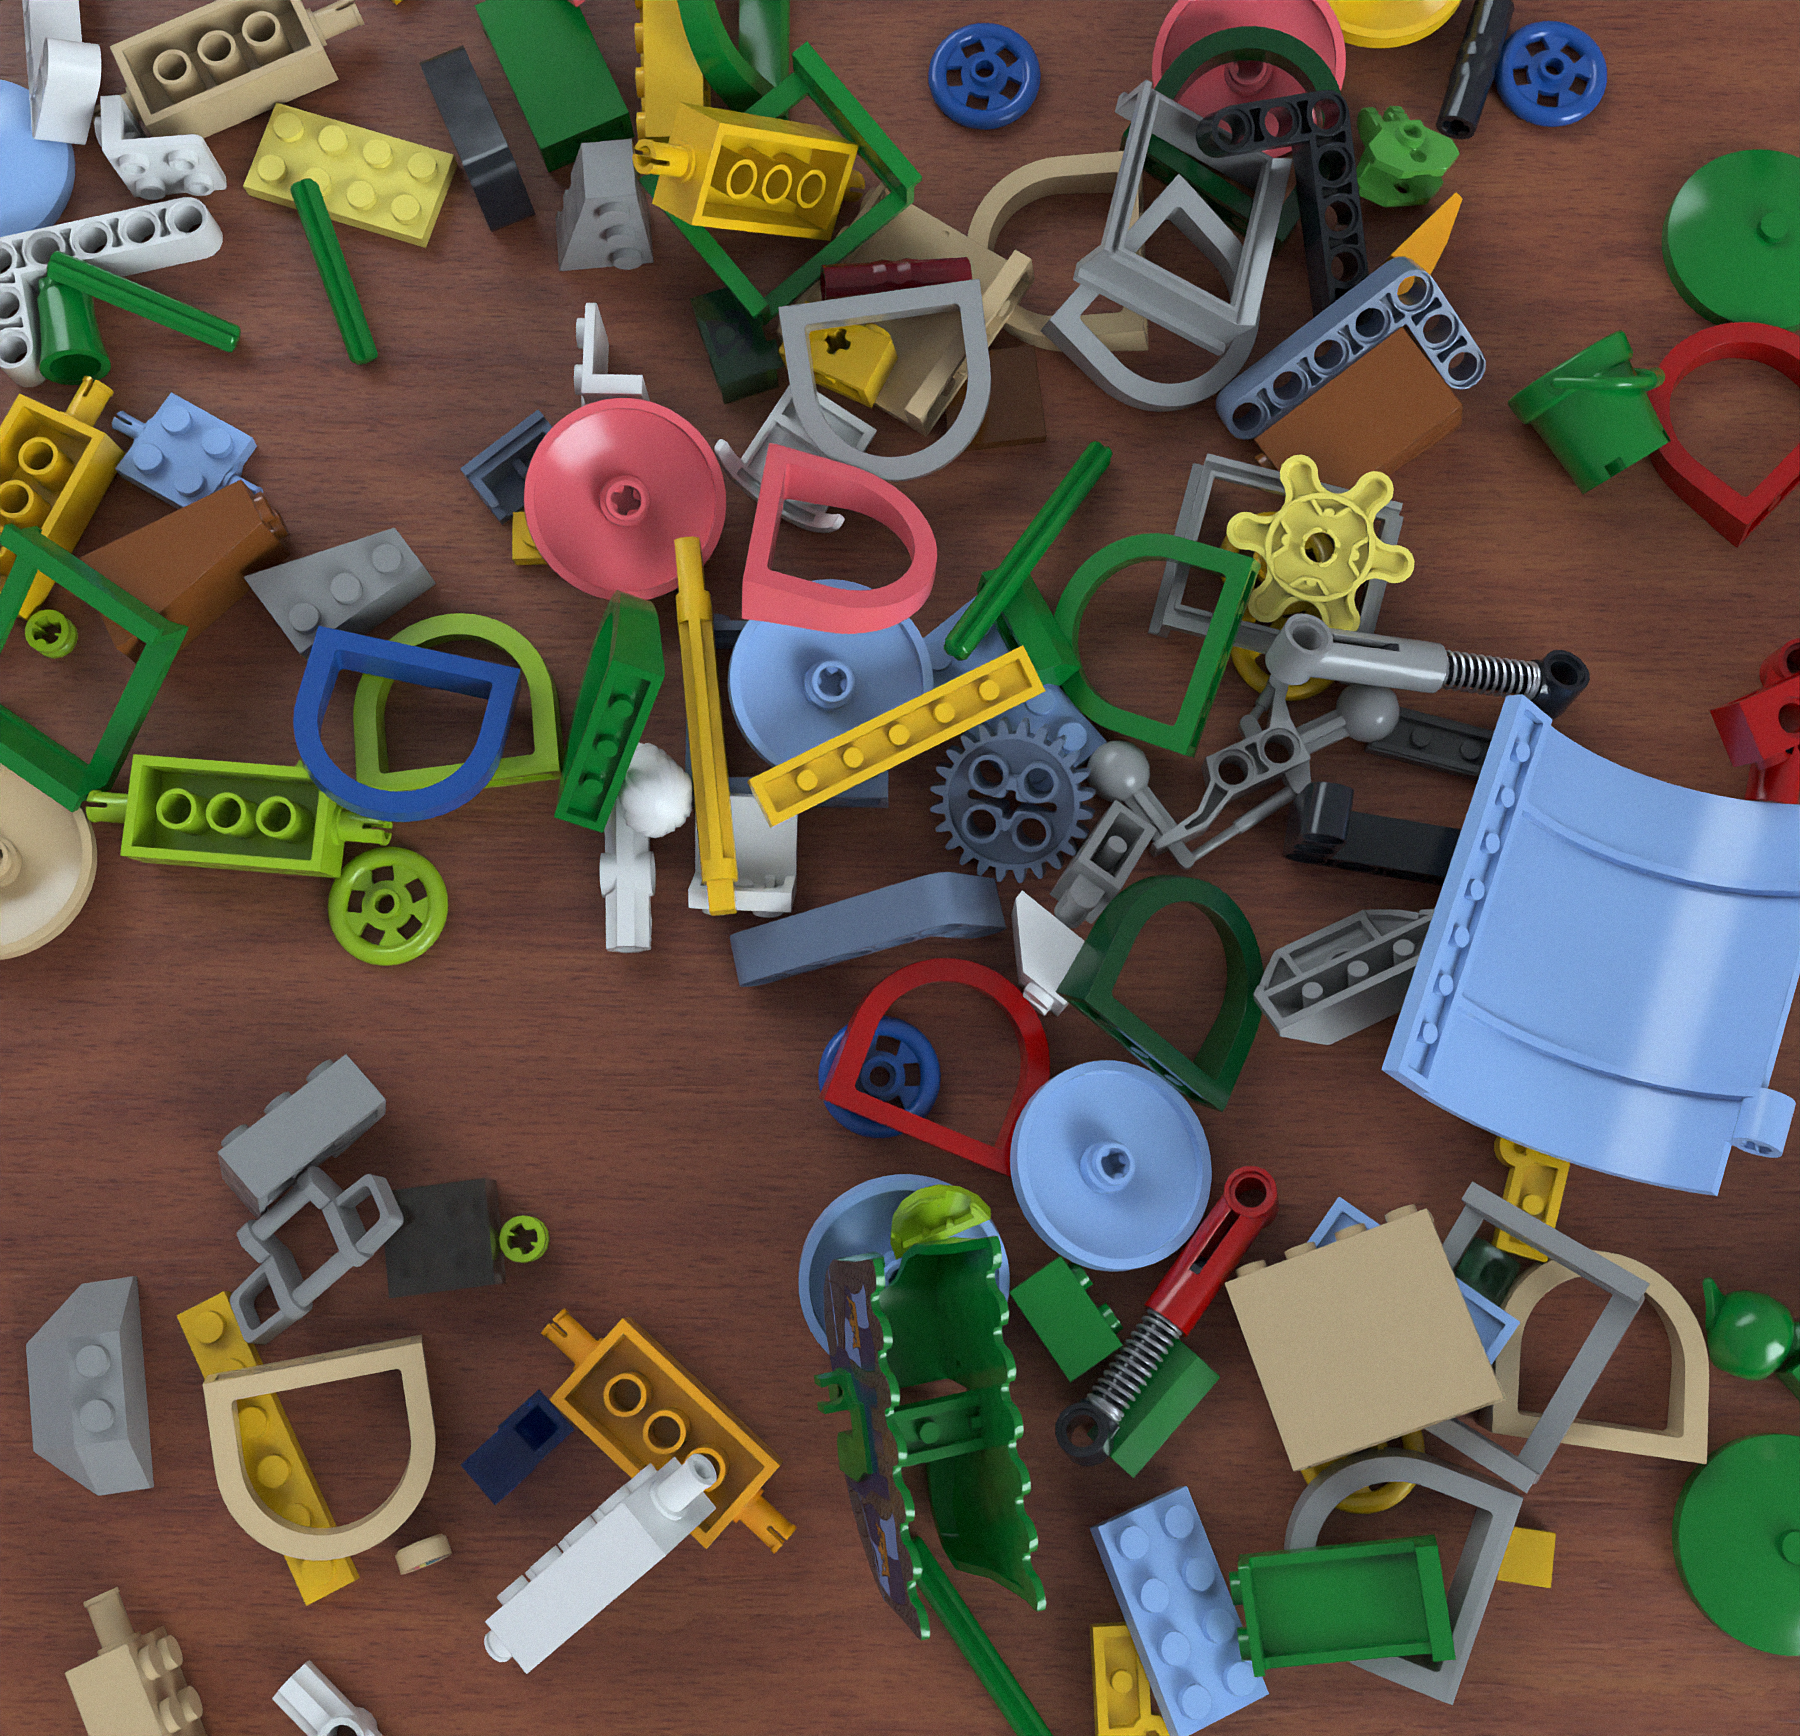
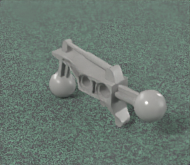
[1087,674,1400,870]

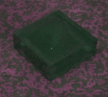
[1454,1237,1522,1307]

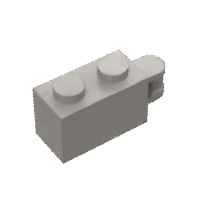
[1049,800,1157,928]

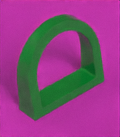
[677,0,790,120]
[1054,533,1261,758]
[554,590,665,833]

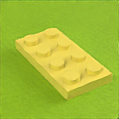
[243,102,458,248]

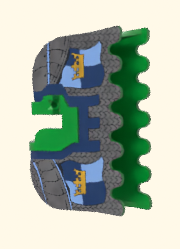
[814,1236,1046,1641]

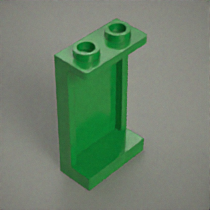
[474,0,635,173]
[1229,1534,1456,1677]

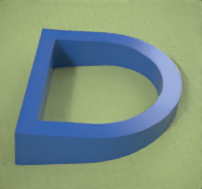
[293,626,521,822]

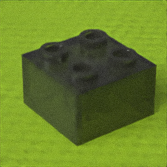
[384,1178,506,1298]

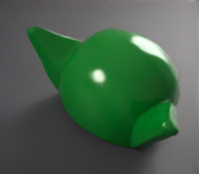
[1702,1277,1800,1381]

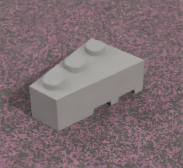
[555,139,654,271]
[243,528,436,661]
[217,1054,386,1220]

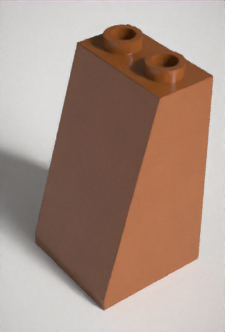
[1254,327,1463,498]
[78,480,290,664]

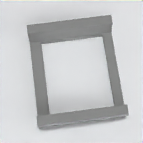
[1073,79,1293,356]
[1148,453,1404,685]
[1424,1181,1650,1493]

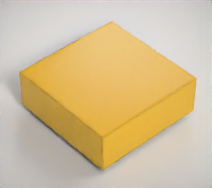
[1496,1526,1556,1588]

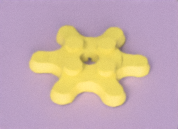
[1226,455,1415,631]

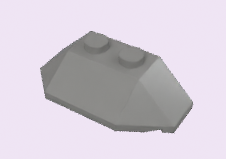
[1253,909,1435,1045]
[26,1276,154,1496]

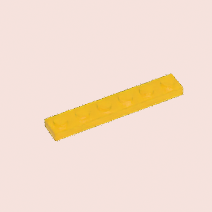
[747,645,1046,828]
[177,1291,360,1606]

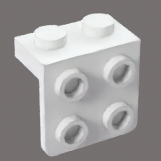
[94,95,227,200]
[574,303,650,407]
[688,793,798,918]

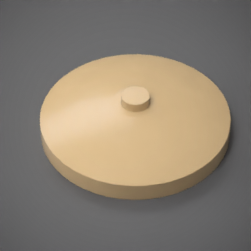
[0,763,97,960]

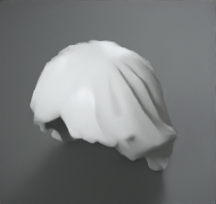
[618,743,693,838]

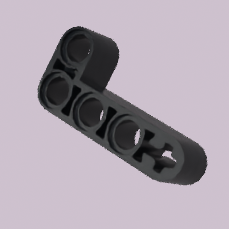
[419,45,536,232]

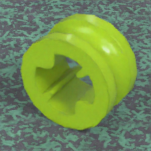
[25,609,78,659]
[499,1215,550,1263]

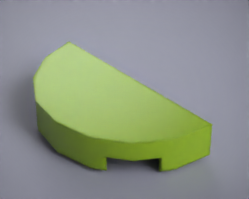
[890,1184,991,1260]

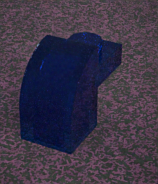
[460,1389,576,1505]

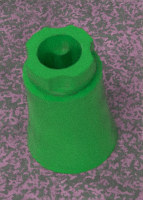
[37,276,111,385]

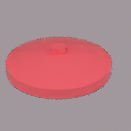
[1152,0,1346,158]
[523,398,726,600]

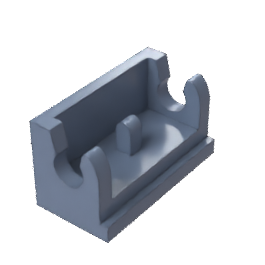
[460,409,552,525]

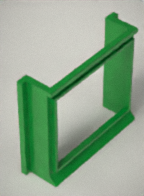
[638,41,922,326]
[0,523,189,813]

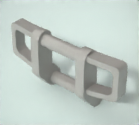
[230,1166,404,1345]

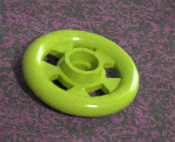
[328,847,448,966]

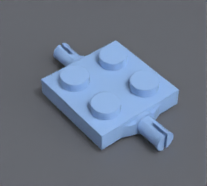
[112,392,263,509]

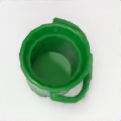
[1508,330,1671,495]

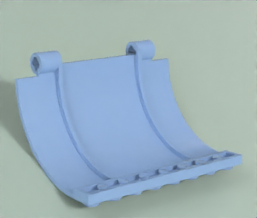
[1381,694,1800,1196]

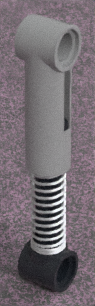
[1265,614,1590,719]

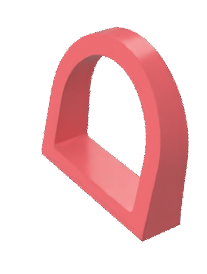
[742,443,937,634]

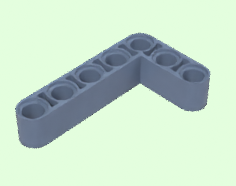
[1216,256,1486,440]
[729,872,1006,987]

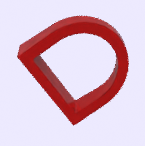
[1647,322,1800,548]
[818,958,1050,1178]

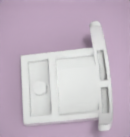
[714,385,877,533]

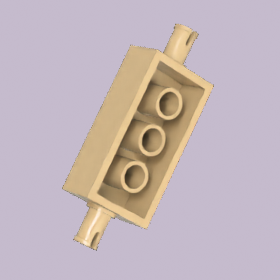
[92,0,364,139]
[65,1587,207,1736]

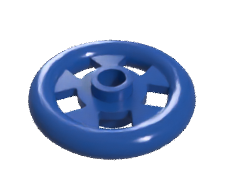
[1494,21,1607,127]
[928,23,1041,130]
[818,1015,941,1138]

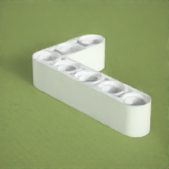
[22,0,101,145]
[0,197,223,387]

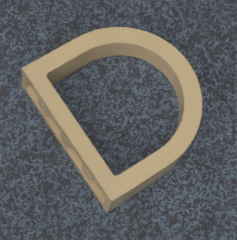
[967,151,1149,351]
[1479,1250,1709,1464]
[203,1334,436,1561]

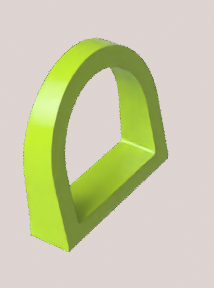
[353,613,564,791]

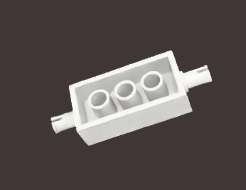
[484,1453,717,1674]

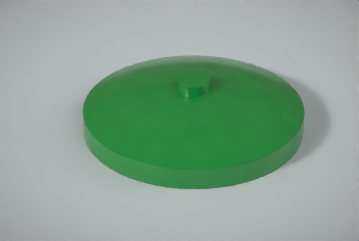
[1661,149,1800,332]
[1672,1433,1800,1656]

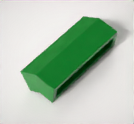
[976,568,1081,686]
[1086,1338,1220,1478]

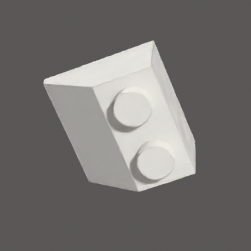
[1011,890,1085,1017]

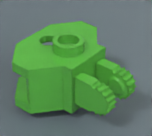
[1356,106,1460,208]

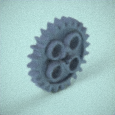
[930,717,1096,883]

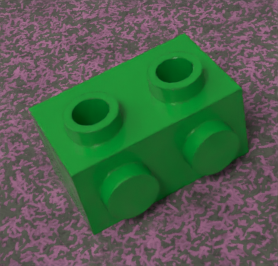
[1009,1255,1124,1382]

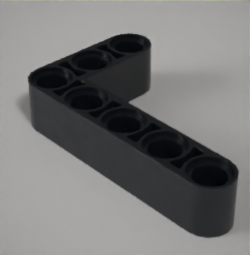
[1196,90,1373,326]
[1282,782,1462,886]

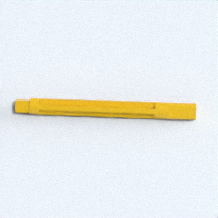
[674,536,738,916]

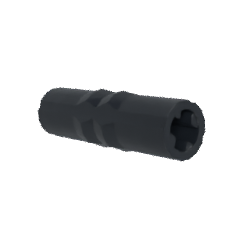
[1436,0,1515,140]

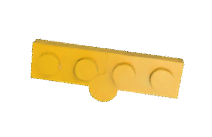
[1491,1136,1570,1263]
[1089,1622,1170,1736]

